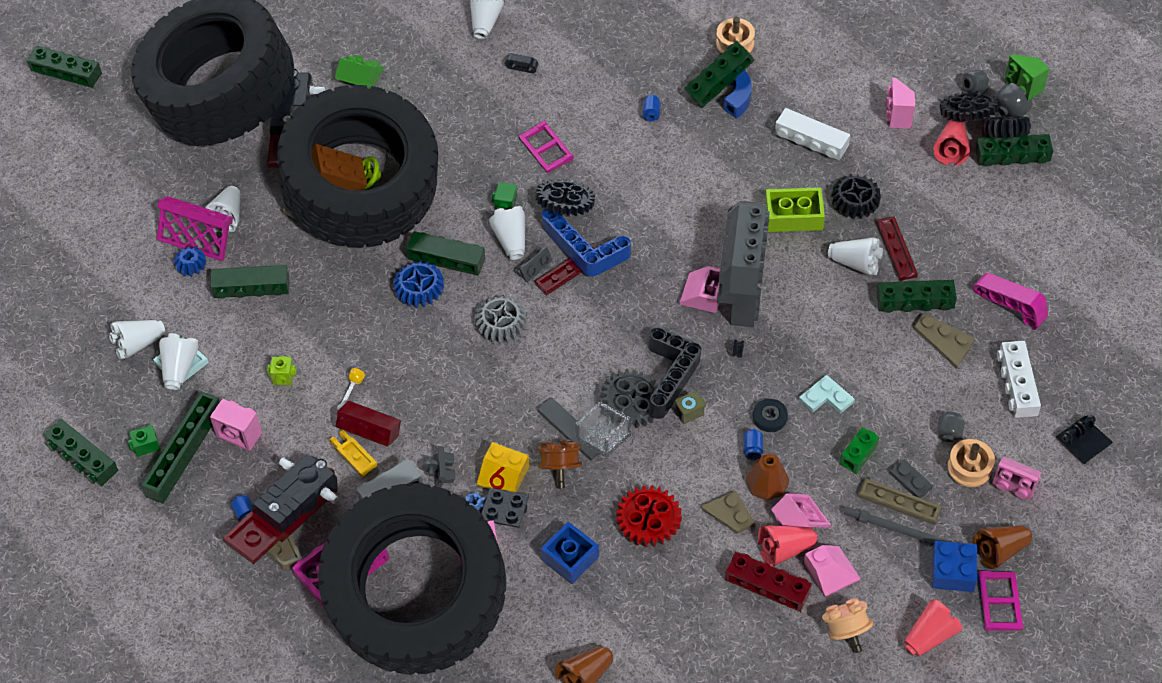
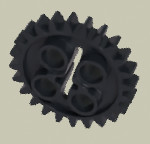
[940,91,999,122]
[535,178,595,216]

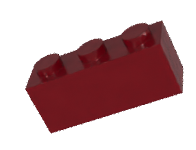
[336,401,401,447]

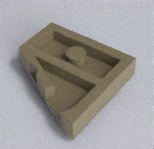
[701,491,755,534]

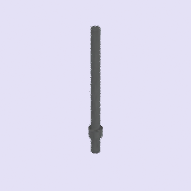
[843,506,952,544]

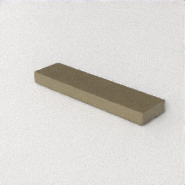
[858,478,942,525]

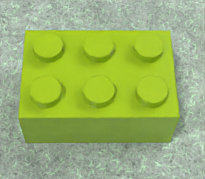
[765,187,825,232]

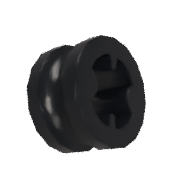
[732,339,744,358]

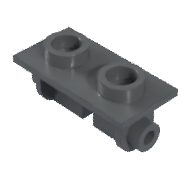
[516,246,552,283]

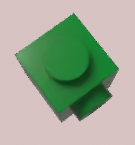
[492,182,517,210]
[128,425,160,457]

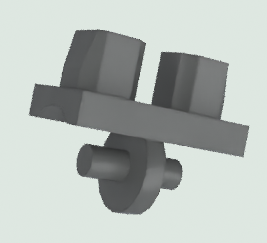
[422,446,455,487]

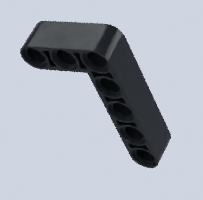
[648,328,702,419]

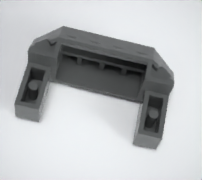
[717,201,770,327]

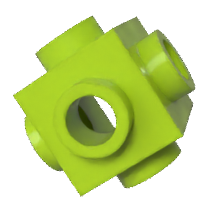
[267,356,296,385]

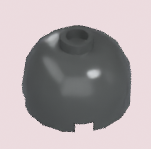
[996,83,1032,116]

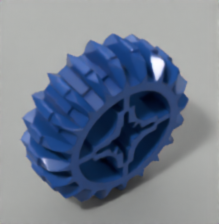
[393,260,444,308]

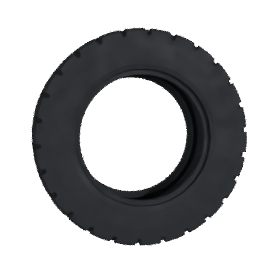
[131,0,294,145]
[277,85,438,248]
[318,483,507,675]

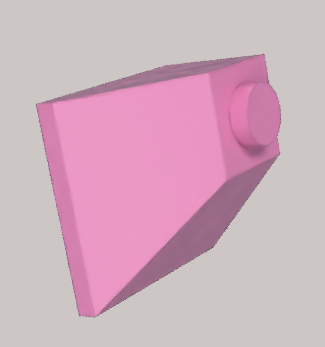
[771,494,831,528]
[804,545,861,597]

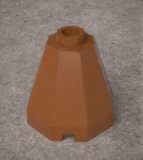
[746,453,789,501]

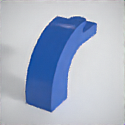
[724,70,752,119]

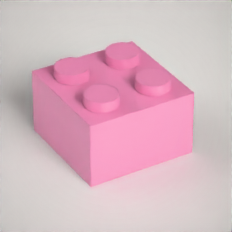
[210,398,262,451]

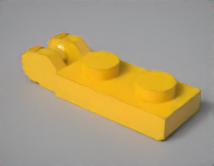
[329,430,377,477]

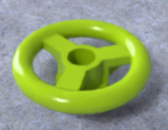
[362,156,381,190]

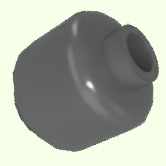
[962,70,989,93]
[937,412,965,442]

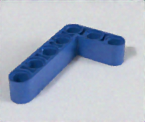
[542,208,631,277]

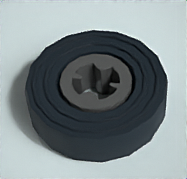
[753,399,788,432]

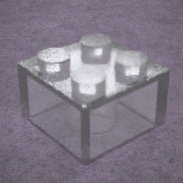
[575,402,631,457]

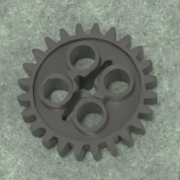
[600,369,658,428]

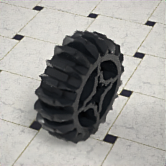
[981,116,1031,138]
[831,174,881,219]

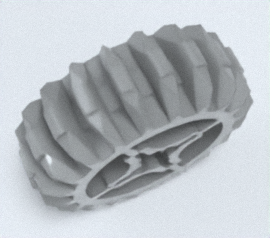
[475,295,527,343]

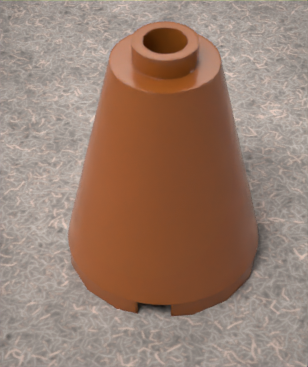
[973,525,1032,569]
[554,646,613,683]

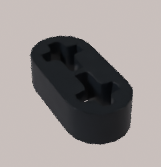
[505,53,539,74]

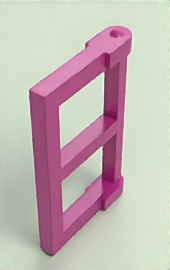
[519,121,574,173]
[978,571,1023,631]

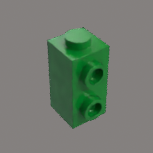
[839,427,879,474]

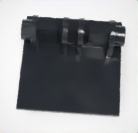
[1056,415,1113,464]
[482,488,529,528]

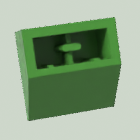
[1004,54,1050,101]
[335,55,384,88]

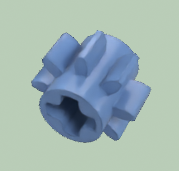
[464,492,486,513]

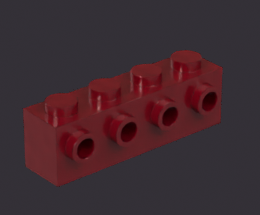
[725,551,812,613]

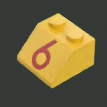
[477,442,530,493]

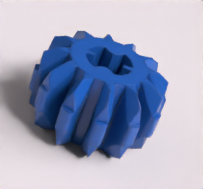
[174,246,207,277]

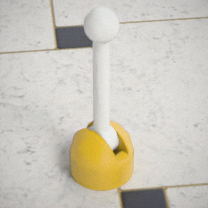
[337,368,365,410]

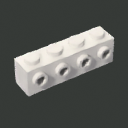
[775,108,850,161]
[997,341,1041,418]

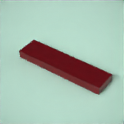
[876,216,918,281]
[535,243,597,296]

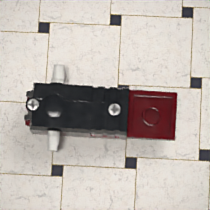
[267,69,325,168]
[223,454,339,565]

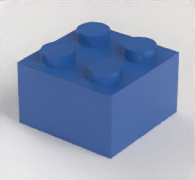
[541,521,599,584]
[932,541,977,592]

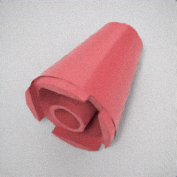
[934,119,970,165]
[758,525,817,566]
[904,599,963,656]

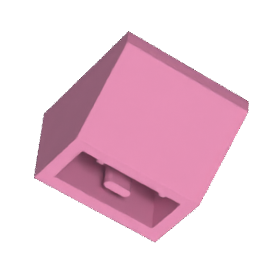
[886,78,915,128]
[680,266,720,313]
[993,457,1042,500]

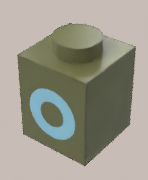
[674,391,706,424]

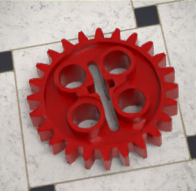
[616,485,682,547]

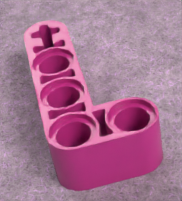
[973,273,1048,330]

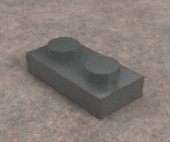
[889,459,933,498]

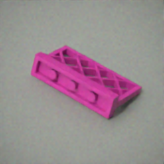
[157,196,233,261]

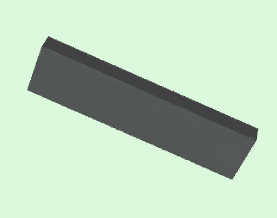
[538,398,605,461]

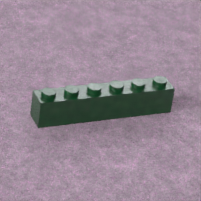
[141,391,220,504]

